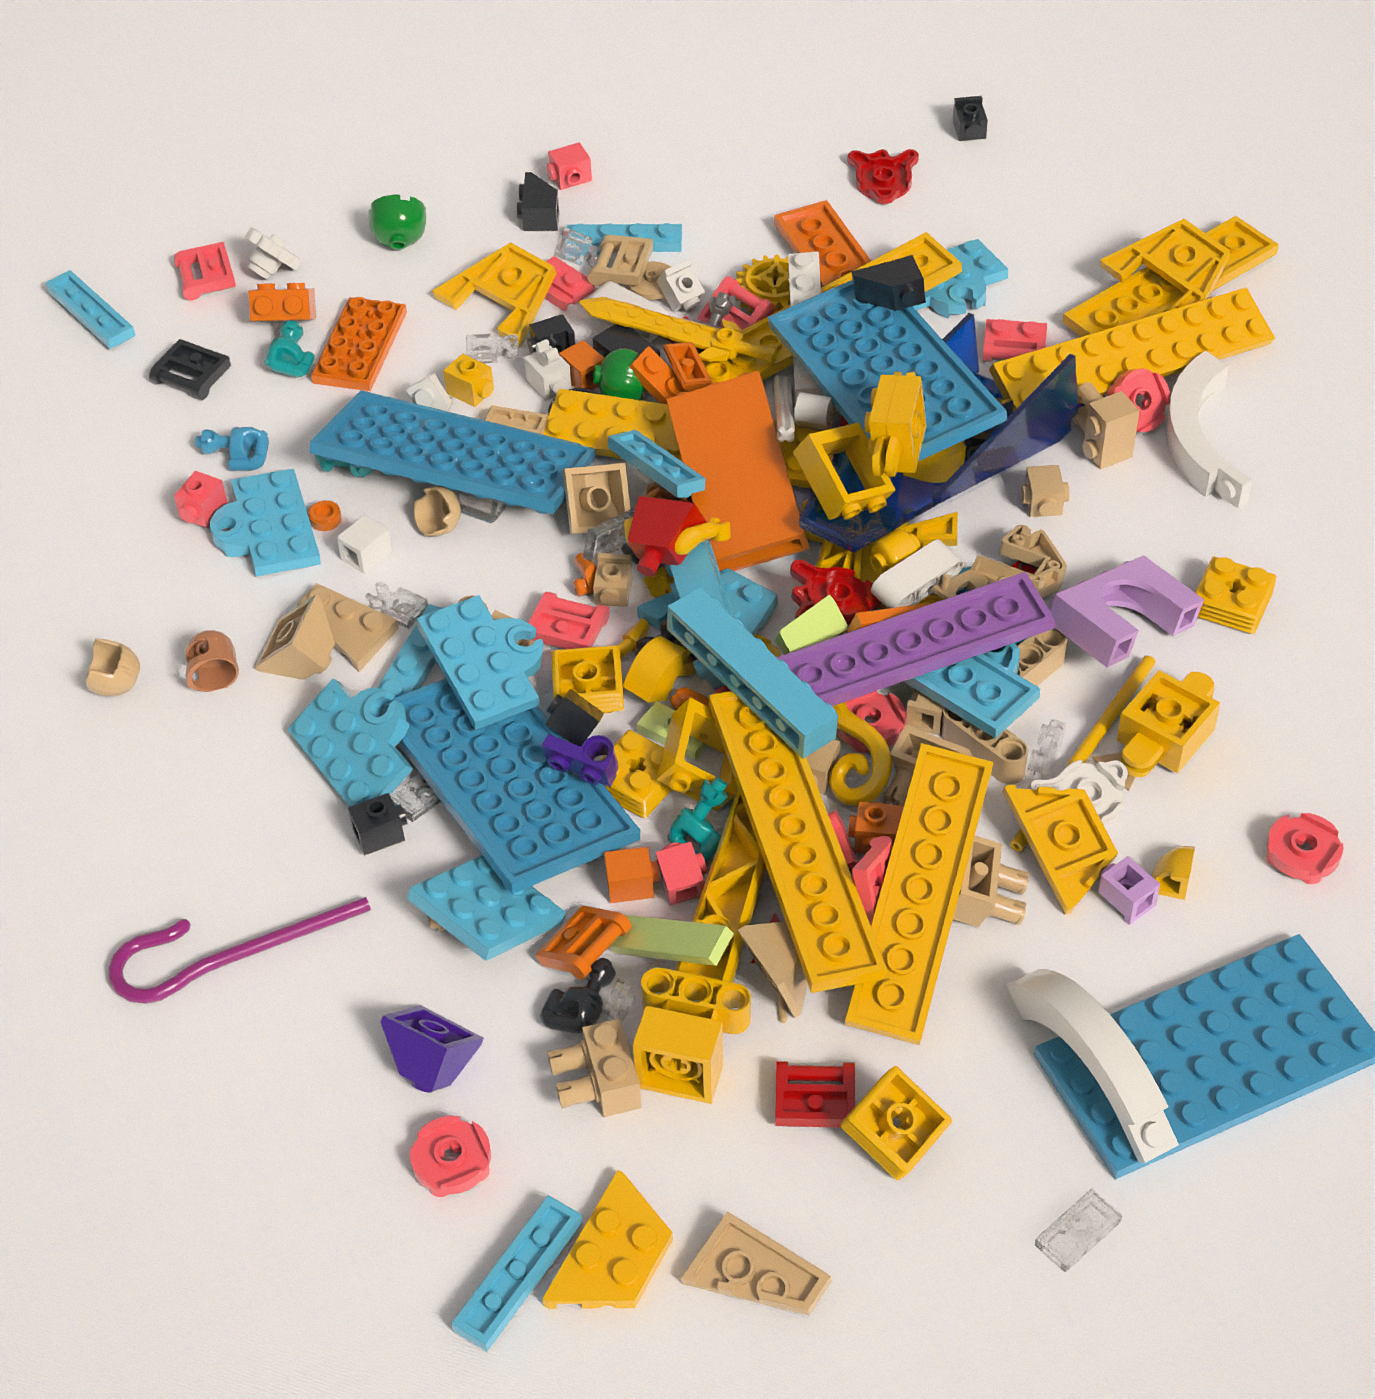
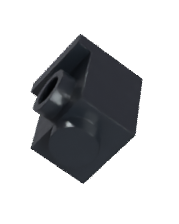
[953,95,988,141]
[527,314,575,354]

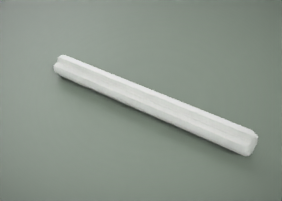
[773,374,795,443]

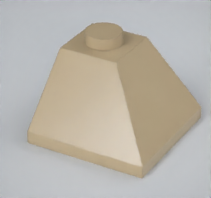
[562,463,632,534]
[254,595,335,680]
[738,921,808,1018]

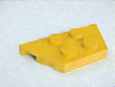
[1002,784,1118,915]
[542,1170,673,1309]

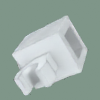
[524,339,572,401]

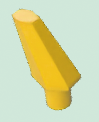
[618,618,650,658]

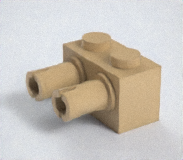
[1073,382,1140,470]
[883,725,972,807]
[953,835,1029,927]
[547,1018,642,1118]

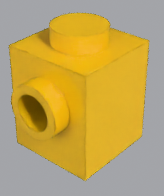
[443,353,494,407]

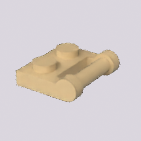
[587,235,654,286]

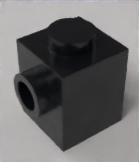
[348,793,408,856]

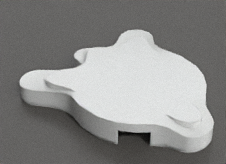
[1027,760,1128,827]

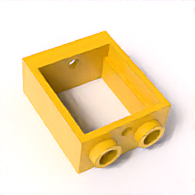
[793,422,896,520]
[656,697,738,811]

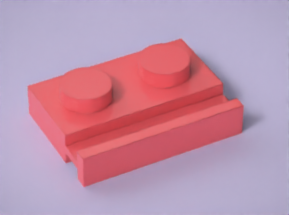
[544,256,595,311]

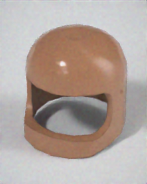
[185,630,239,692]

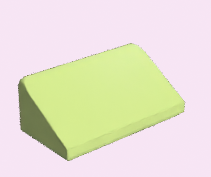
[774,595,848,654]

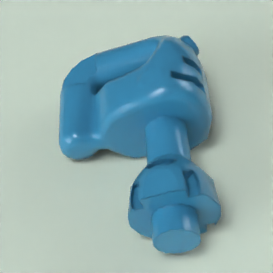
[195,427,269,471]

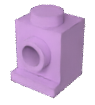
[1098,856,1160,925]

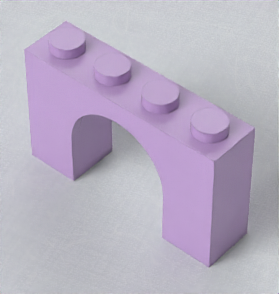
[1050,555,1204,668]

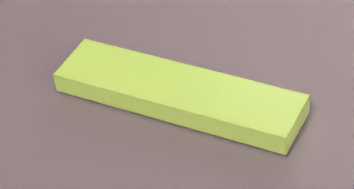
[608,915,734,966]

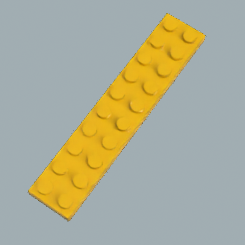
[699,232,962,383]
[989,287,1275,421]
[543,389,851,488]
[709,691,887,993]

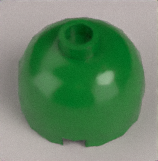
[368,194,426,250]

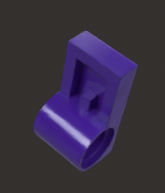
[541,734,619,787]

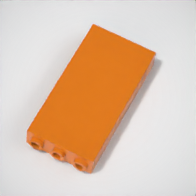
[666,371,810,571]

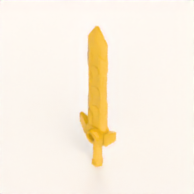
[579,297,778,364]

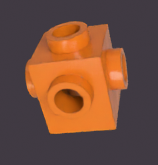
[848,801,903,854]

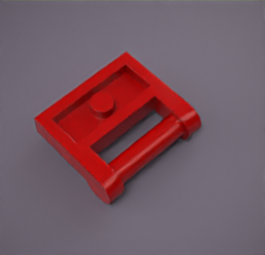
[775,1061,855,1128]

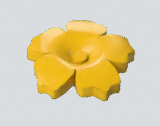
[644,566,675,598]

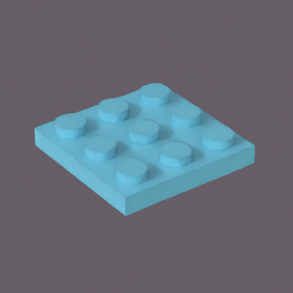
[407,855,566,961]

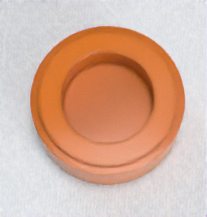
[308,500,342,531]

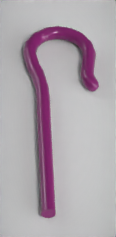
[108,897,371,1004]

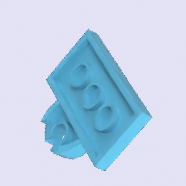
[913,239,1008,319]
[210,469,321,576]
[416,595,544,730]
[903,643,1041,739]
[287,678,413,807]

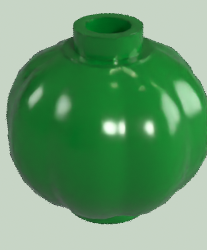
[593,348,648,400]

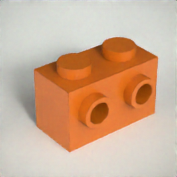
[248,283,316,321]

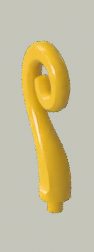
[829,702,892,807]

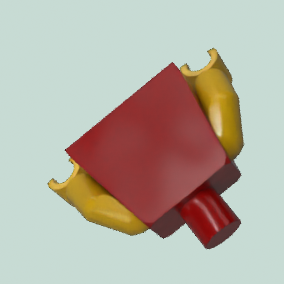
[623,496,731,577]

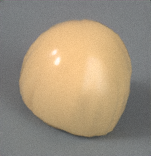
[86,638,140,696]

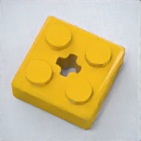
[1195,556,1277,634]
[551,645,624,713]
[600,730,685,818]
[840,1066,952,1180]

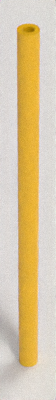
[1010,655,1156,852]

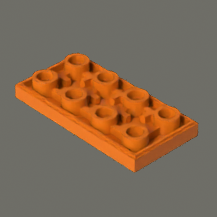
[311,297,407,392]

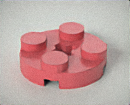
[1107,369,1170,432]
[837,691,906,753]
[1266,813,1344,884]
[410,1116,491,1197]

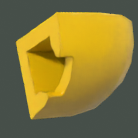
[1151,846,1195,900]

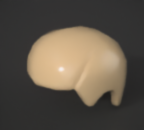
[414,486,461,536]

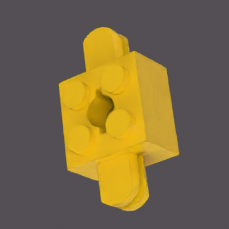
[864,371,927,477]
[1117,670,1220,777]

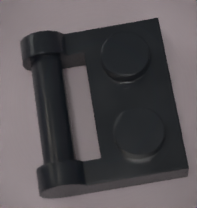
[149,339,231,400]

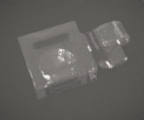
[553,228,601,268]

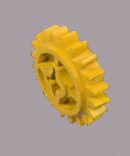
[735,254,791,314]

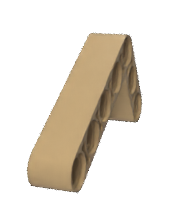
[941,628,1067,784]

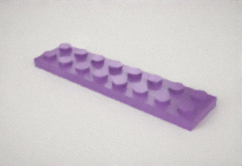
[777,571,1055,706]

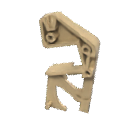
[932,525,1067,599]

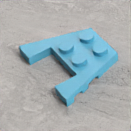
[637,568,778,636]

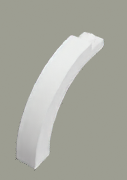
[1166,350,1252,508]
[1006,969,1179,1163]

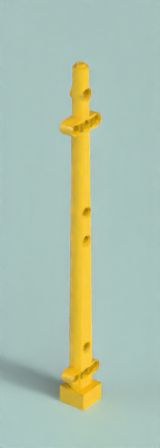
[633,464,895,1104]

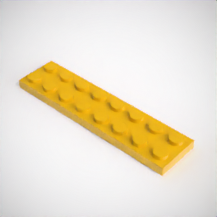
[1062,216,1279,337]
[845,743,994,1045]

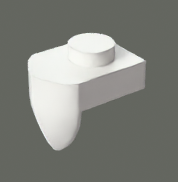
[406,373,453,412]

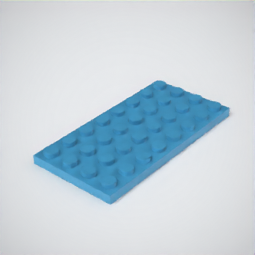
[768,280,1007,461]
[310,390,596,514]
[379,679,641,894]
[1034,934,1375,1180]

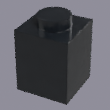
[545,689,604,747]

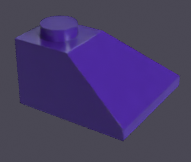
[380,1005,484,1093]

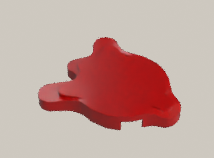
[847,149,919,204]
[790,559,882,625]

